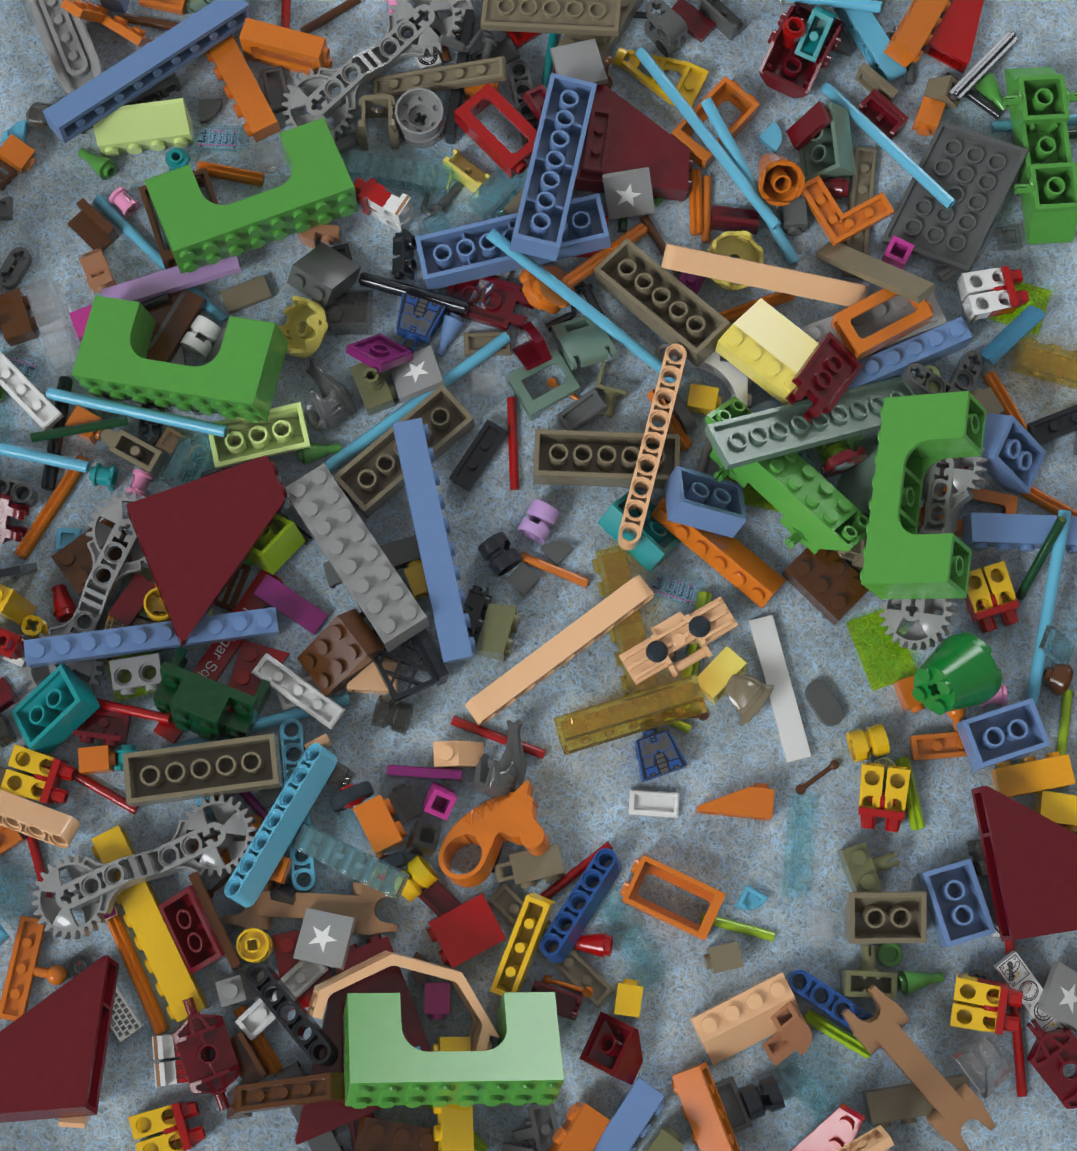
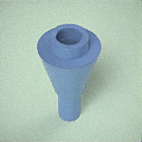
[435,313,465,357]

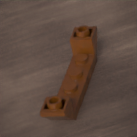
[227,1072,345,1120]

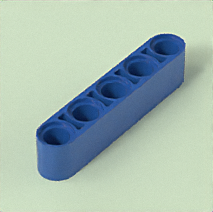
[540,848,622,964]
[786,970,883,1050]

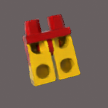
[964,561,1020,634]
[0,744,77,804]
[858,761,911,832]
[950,972,1023,1035]
[128,1101,207,1151]

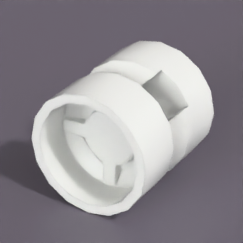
[180,315,223,360]

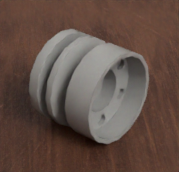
[395,88,446,148]

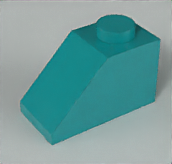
[794,6,837,62]

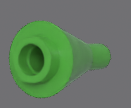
[974,72,1009,112]
[78,148,117,180]
[297,442,342,465]
[897,970,944,996]

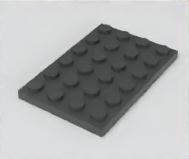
[881,120,1028,273]

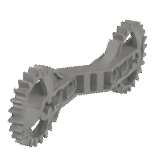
[282,0,463,141]
[879,449,988,650]
[21,492,148,693]
[31,794,259,940]

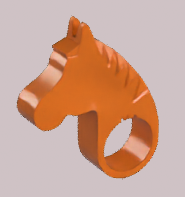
[438,780,550,888]

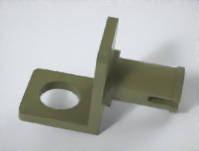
[596,361,628,417]

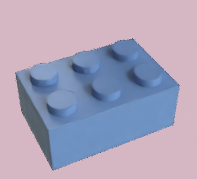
[981,413,1047,494]
[664,466,747,538]
[956,698,1051,772]
[917,858,996,948]

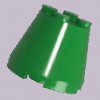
[912,632,1002,715]

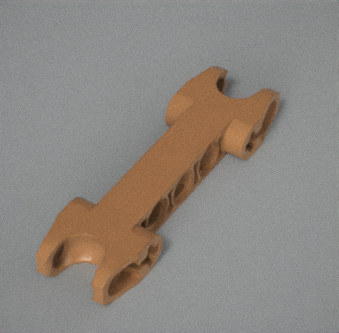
[222,880,401,935]
[841,984,996,1151]

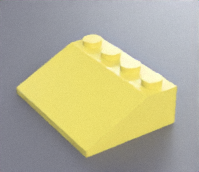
[715,298,819,405]

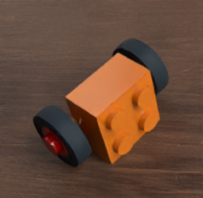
[329,781,408,883]

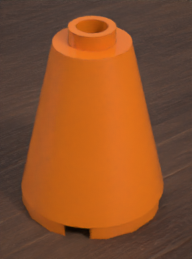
[758,153,805,206]

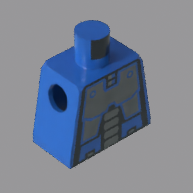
[396,292,446,352]
[635,720,687,782]

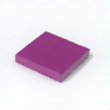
[346,333,414,373]

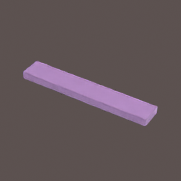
[101,256,242,303]

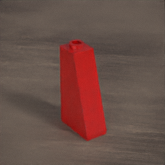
[923,0,984,74]

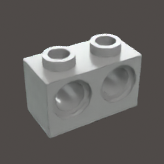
[109,653,164,695]

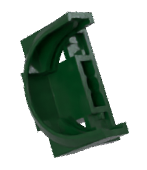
[153,646,271,741]

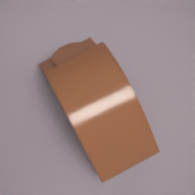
[297,224,342,248]
[79,247,117,294]
[762,1001,812,1066]

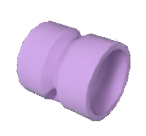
[517,499,560,544]

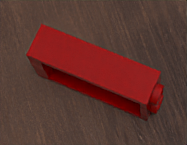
[454,83,537,179]

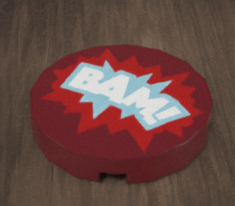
[820,446,868,477]

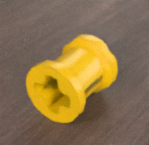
[21,615,49,639]

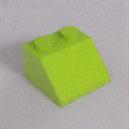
[247,515,305,575]

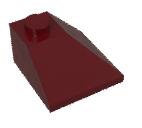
[579,1012,643,1085]

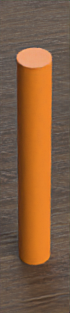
[701,176,712,243]
[520,552,590,588]

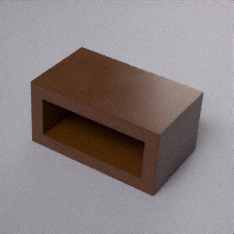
[0,289,39,347]

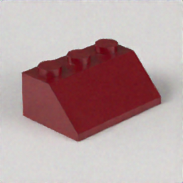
[158,885,226,975]

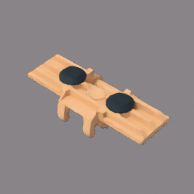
[619,596,738,685]

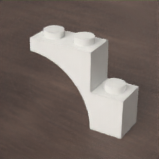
[690,351,752,408]

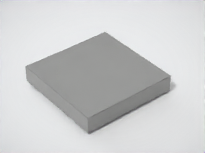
[550,38,608,85]

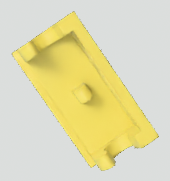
[443,148,494,197]
[694,646,748,704]

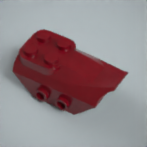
[759,2,846,98]

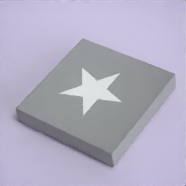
[602,167,655,220]
[390,345,445,403]
[293,908,357,970]
[1037,961,1077,1033]

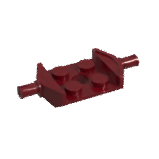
[171,997,241,1111]
[1026,1019,1077,1109]

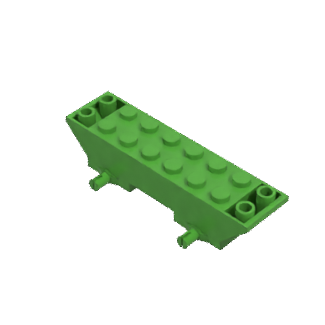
[1003,67,1077,245]
[705,396,869,554]

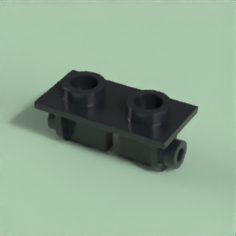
[392,228,417,280]
[463,585,493,638]

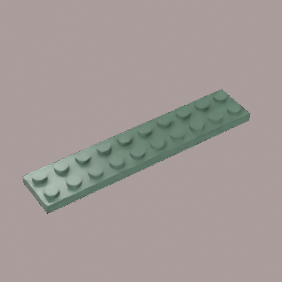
[704,376,919,470]

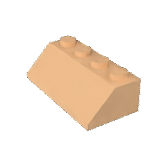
[689,972,801,1066]

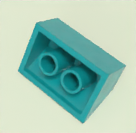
[598,489,681,572]
[11,664,100,754]

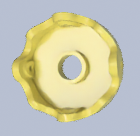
[706,231,764,291]
[277,296,328,358]

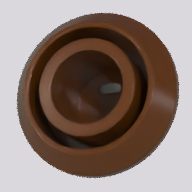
[1042,664,1074,696]

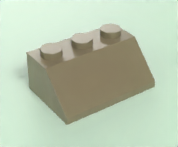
[844,891,927,944]

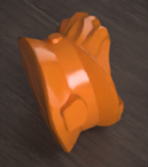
[519,266,575,314]

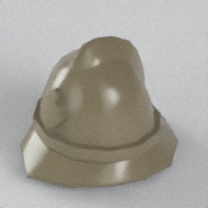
[726,673,774,726]

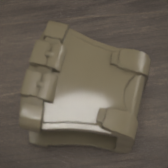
[357,94,400,150]

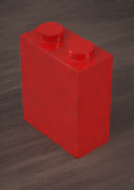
[426,892,506,969]

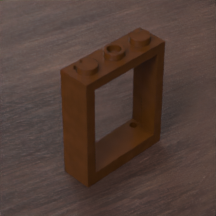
[139,168,218,269]

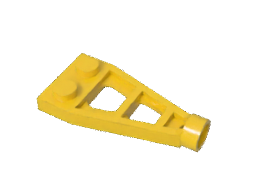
[613,47,709,108]

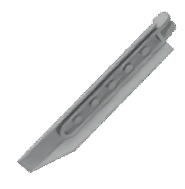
[26,0,102,95]

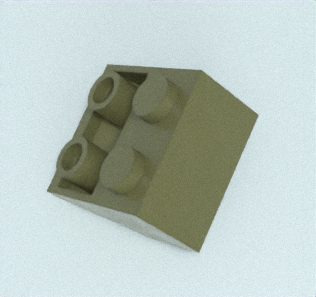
[476,604,520,662]

